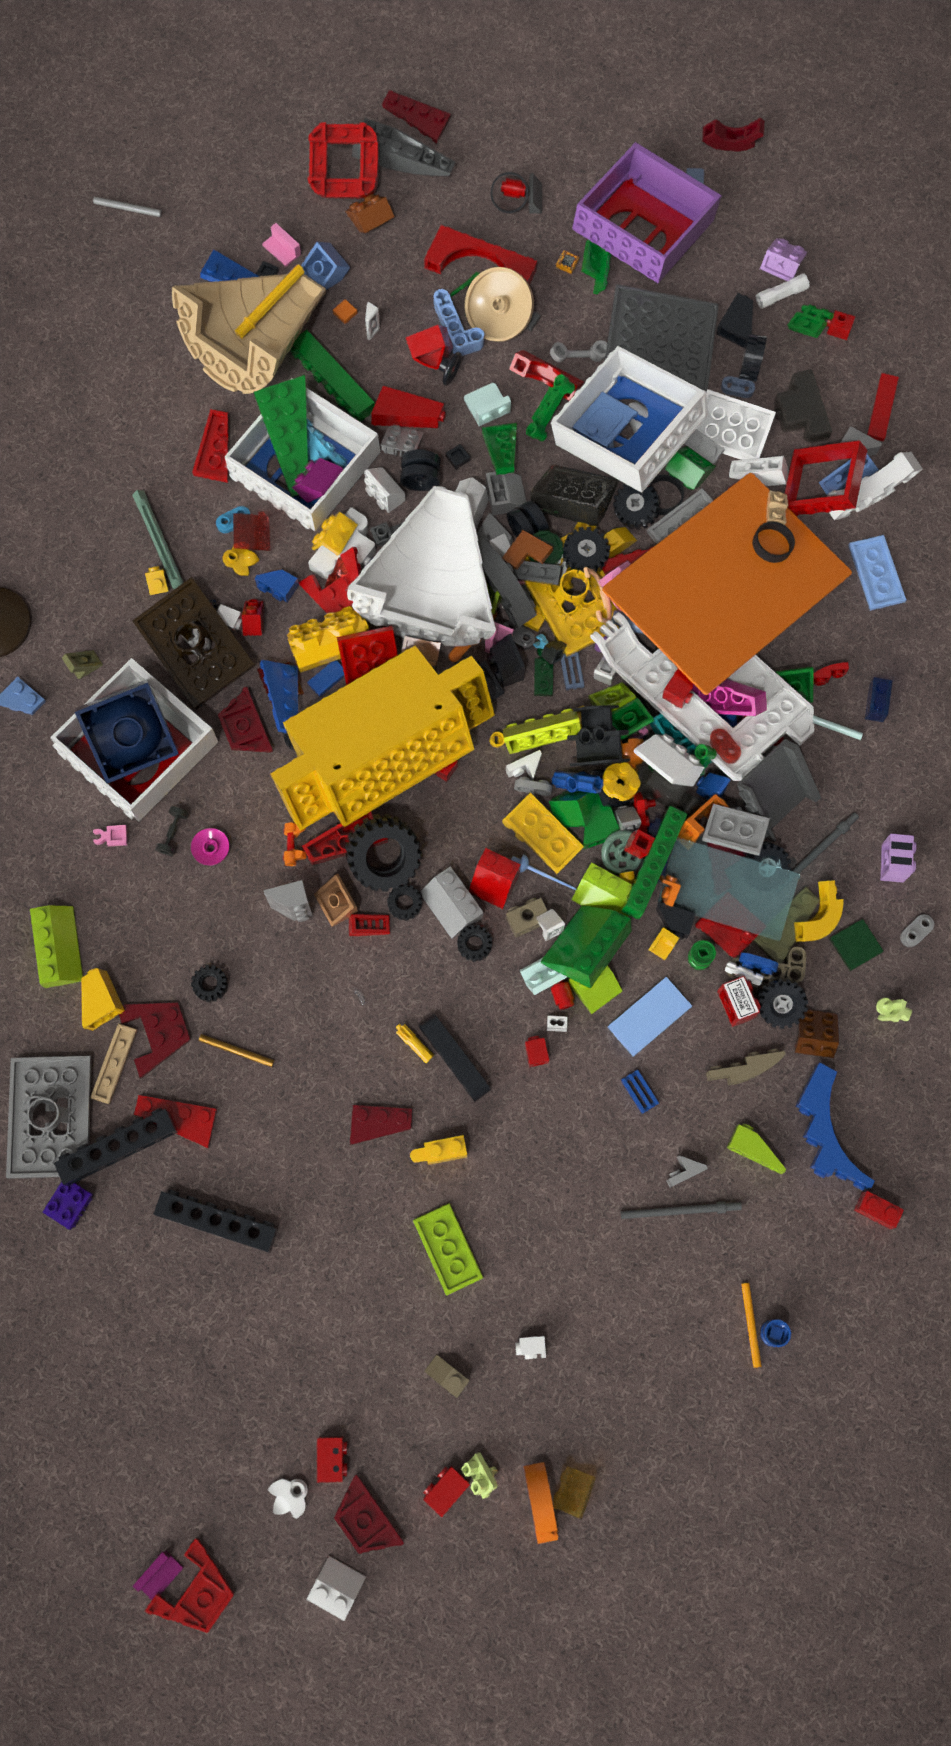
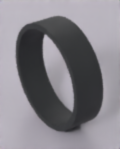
[490,172,528,213]
[649,475,684,515]
[752,522,795,563]

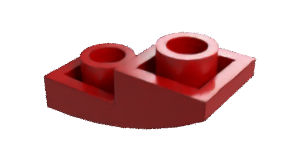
[813,662,849,686]

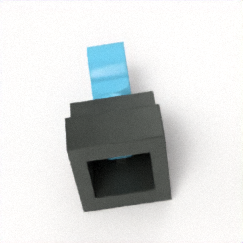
[533,634,567,665]

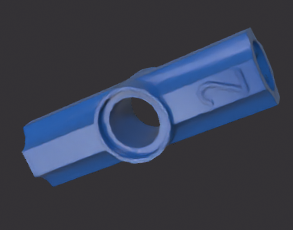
[552,771,604,794]

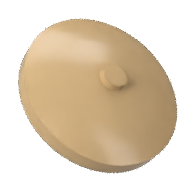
[465,267,534,342]

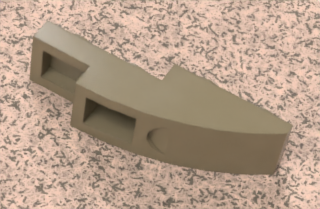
[706,1049,785,1086]

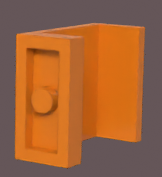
[677,794,729,850]

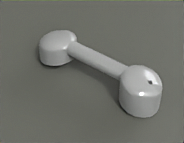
[550,340,607,362]

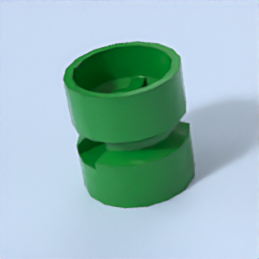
[687,940,716,970]

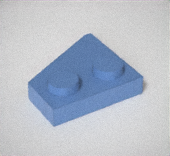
[0,677,46,715]

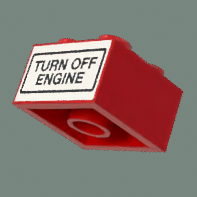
[717,976,761,1027]

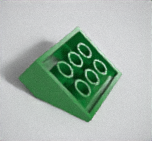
[540,905,632,989]

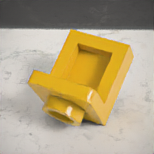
[145,566,168,595]

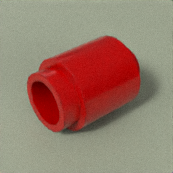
[501,178,526,198]
[550,980,575,1010]

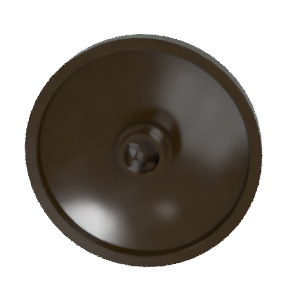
[0,587,31,657]

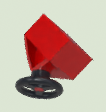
[405,325,462,386]

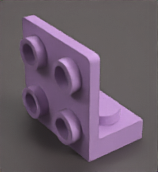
[760,238,807,281]

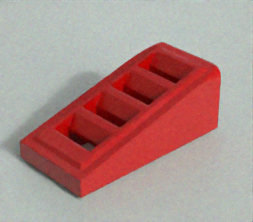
[349,914,390,936]

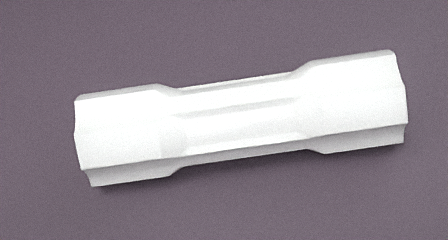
[756,273,809,309]

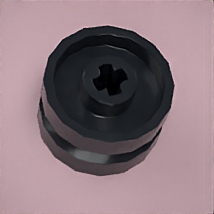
[400,450,441,491]
[507,500,550,538]

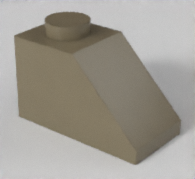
[424,1355,470,1398]

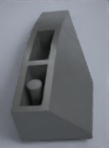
[352,118,456,176]

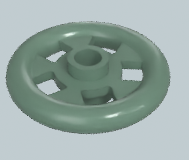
[601,830,644,875]

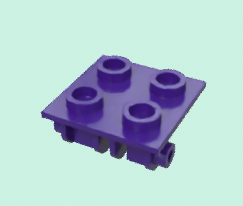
[43,1182,93,1230]

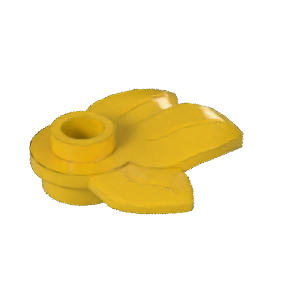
[222,542,259,576]

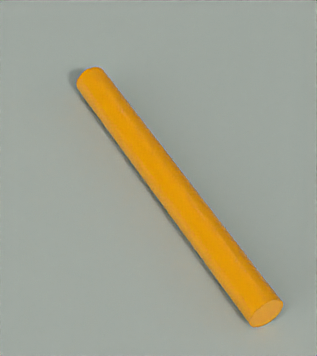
[741,1283,762,1368]

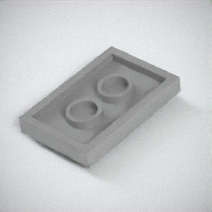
[703,804,770,856]

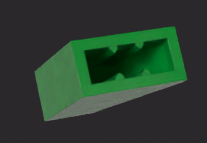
[583,793,620,850]

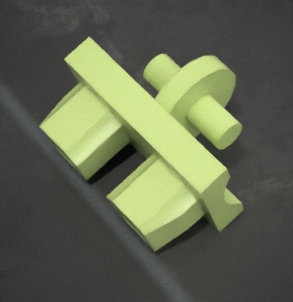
[876,998,912,1022]
[461,1453,498,1499]

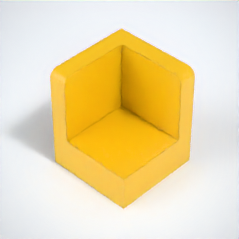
[649,927,679,960]

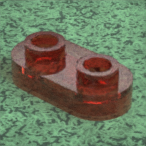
[709,729,741,764]

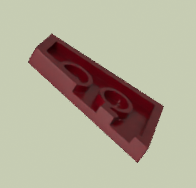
[350,1105,412,1146]

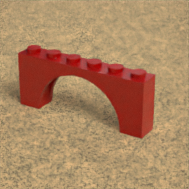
[424,225,537,286]

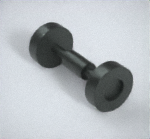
[155,806,189,856]

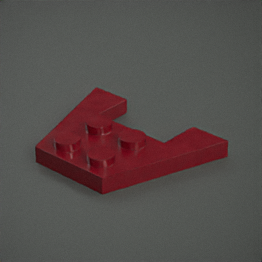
[119,1003,191,1079]

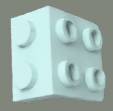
[464,383,511,426]

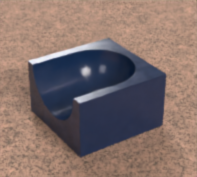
[74,679,179,784]

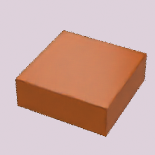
[333,299,358,324]

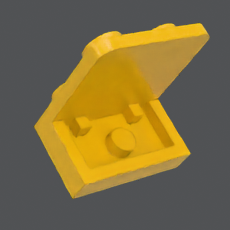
[312,512,358,556]

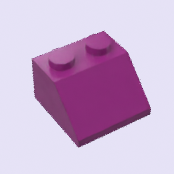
[292,458,344,503]

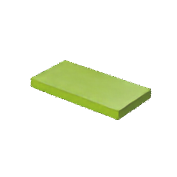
[413,1203,483,1296]

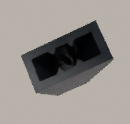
[716,293,753,348]

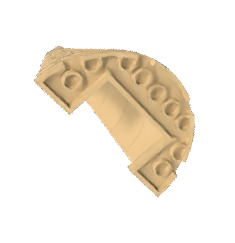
[172,274,326,394]

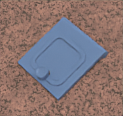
[572,392,638,449]

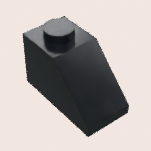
[656,902,696,940]

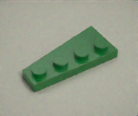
[482,423,517,475]

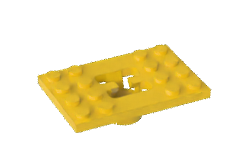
[524,529,622,657]

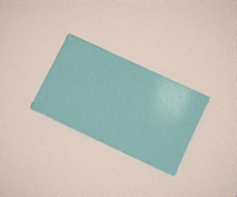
[657,837,800,941]

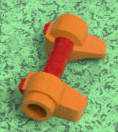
[283,823,307,866]

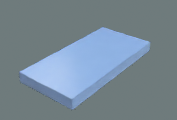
[848,535,906,610]
[608,977,692,1057]

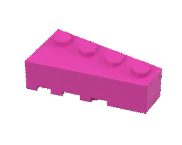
[692,679,767,716]

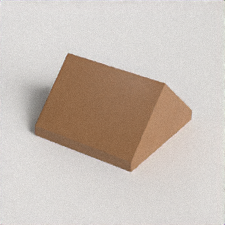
[314,874,358,927]

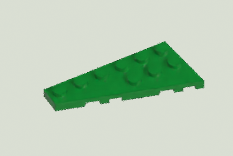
[253,375,308,498]

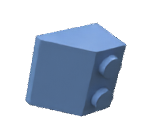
[301,242,350,290]

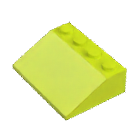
[503,709,581,754]

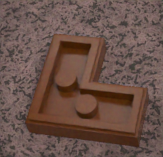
[502,530,553,570]

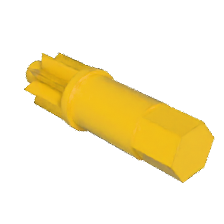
[396,1024,434,1063]

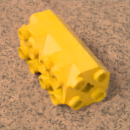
[287,607,369,673]

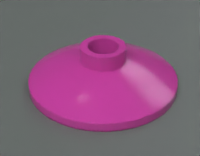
[191,828,229,866]

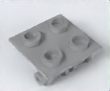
[380,425,424,457]

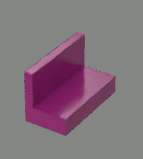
[132,1550,184,1600]

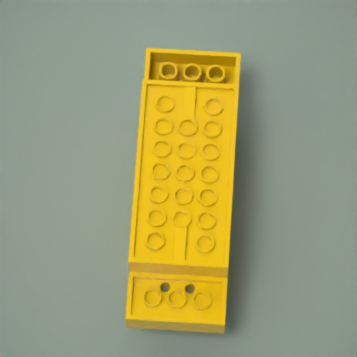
[270,646,495,831]

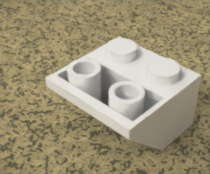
[364,467,405,513]

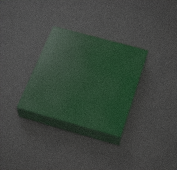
[829,919,884,971]

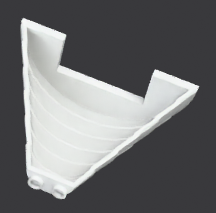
[347,486,496,646]

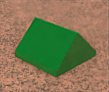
[775,667,814,703]
[549,791,595,827]

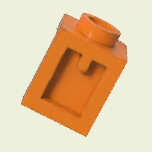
[659,874,681,907]

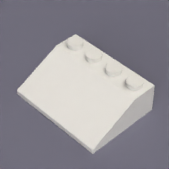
[697,389,776,460]

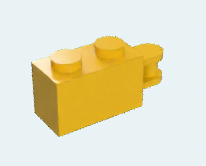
[410,1135,467,1165]

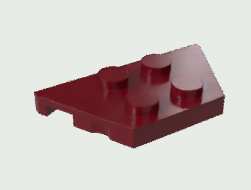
[218,686,273,753]
[334,1474,405,1554]

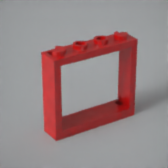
[785,440,867,516]

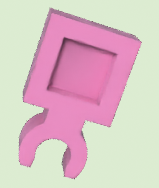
[93,825,128,847]

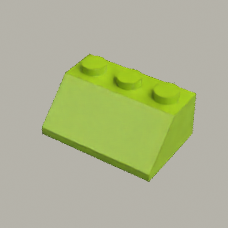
[572,862,633,917]

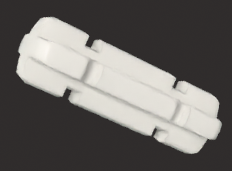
[725,961,763,985]

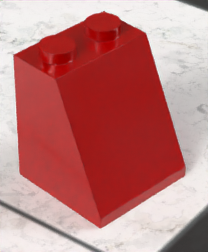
[469,848,521,909]

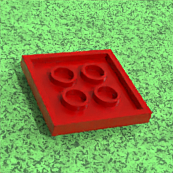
[337,626,398,685]

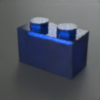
[865,677,893,722]

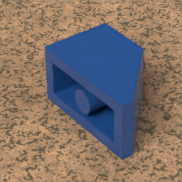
[696,773,731,801]

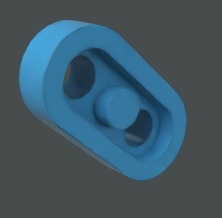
[216,506,251,533]

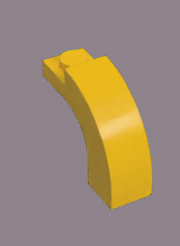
[794,880,843,942]

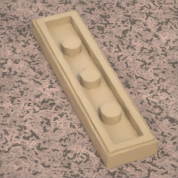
[90,1023,138,1105]

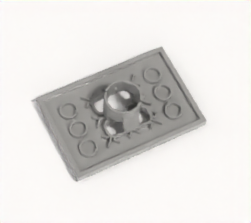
[6,1056,92,1179]

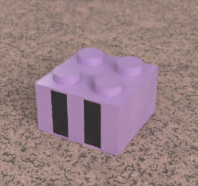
[880,834,916,883]

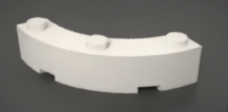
[827,452,923,520]

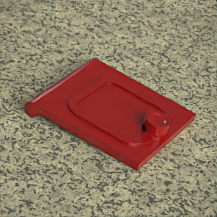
[695,891,767,959]

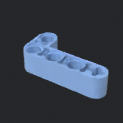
[434,289,484,356]

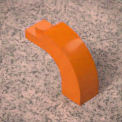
[524,1462,558,1544]

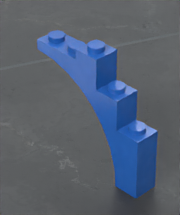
[795,1062,875,1191]

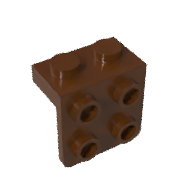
[795,1009,839,1058]

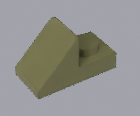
[62,650,103,679]

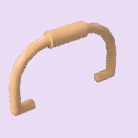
[584,567,612,623]

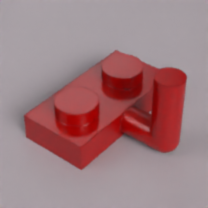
[633,792,656,834]

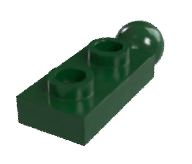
[534,648,553,696]

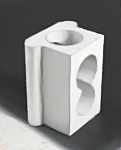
[547,1015,567,1032]

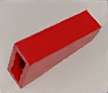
[371,386,446,428]

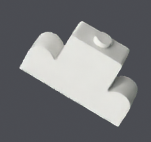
[308,507,376,579]

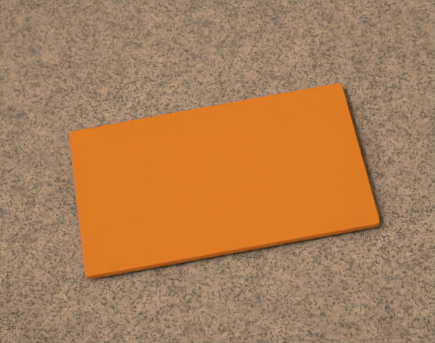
[602,473,852,695]

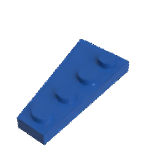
[260,660,298,733]

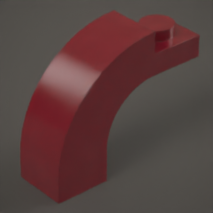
[702,117,765,152]

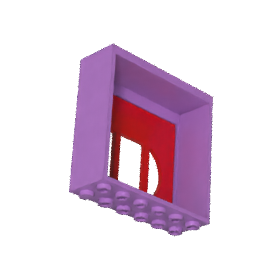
[572,142,722,283]

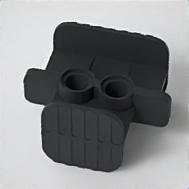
[567,705,630,766]

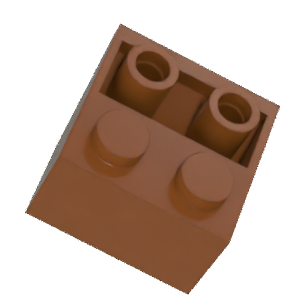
[345,193,394,233]

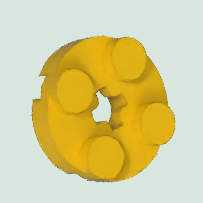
[602,762,641,801]

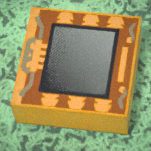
[556,251,579,274]

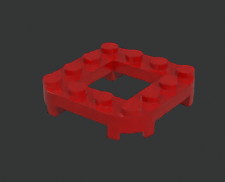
[308,122,379,199]

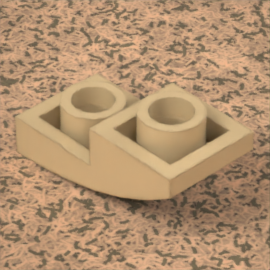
[766,491,788,525]

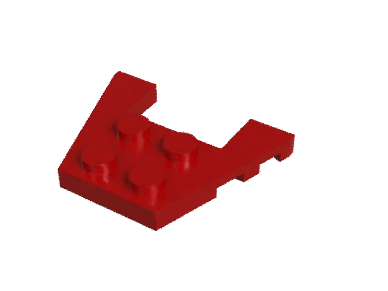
[299,547,361,613]
[145,1538,235,1633]

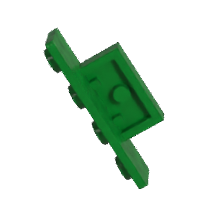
[581,239,612,295]

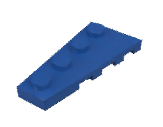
[200,250,259,282]

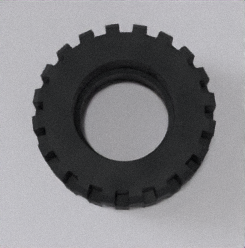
[345,814,422,892]

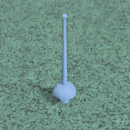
[511,854,577,890]

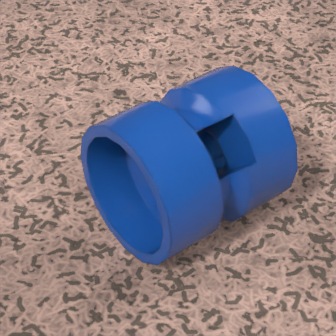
[760,1319,791,1347]

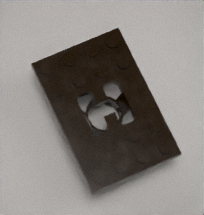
[132,577,256,709]

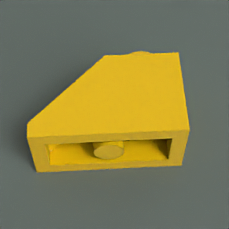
[604,527,637,559]

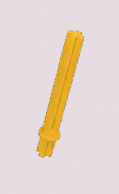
[234,265,304,339]

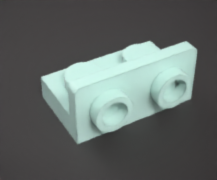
[520,958,567,995]

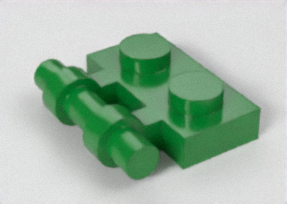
[787,304,834,338]

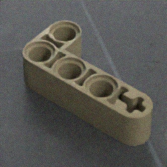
[727,947,806,984]

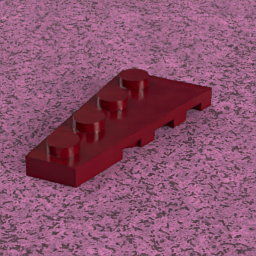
[382,90,451,144]

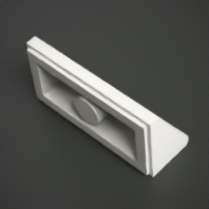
[365,302,380,340]

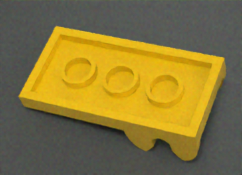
[502,793,584,874]

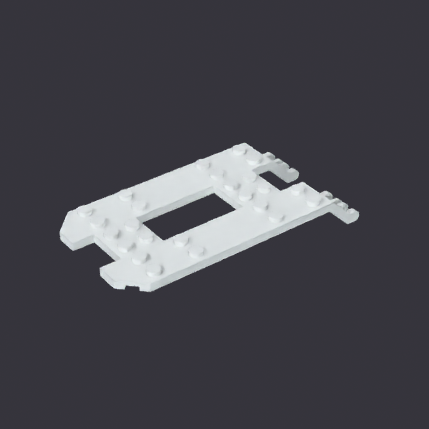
[590,612,814,781]

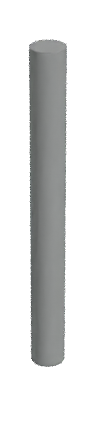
[93,197,162,217]

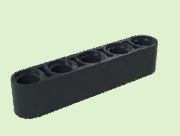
[418,1013,491,1102]

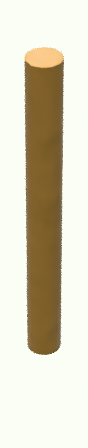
[198,1034,275,1068]

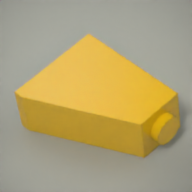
[81,968,125,1031]

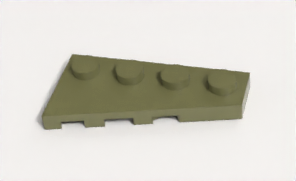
[753,887,820,963]

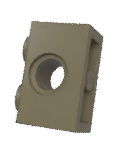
[506,898,547,938]

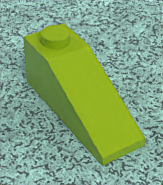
[727,1124,786,1174]

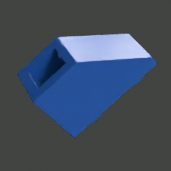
[255,569,299,603]

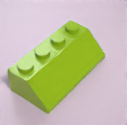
[30,905,83,988]

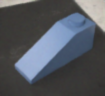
[819,454,879,495]

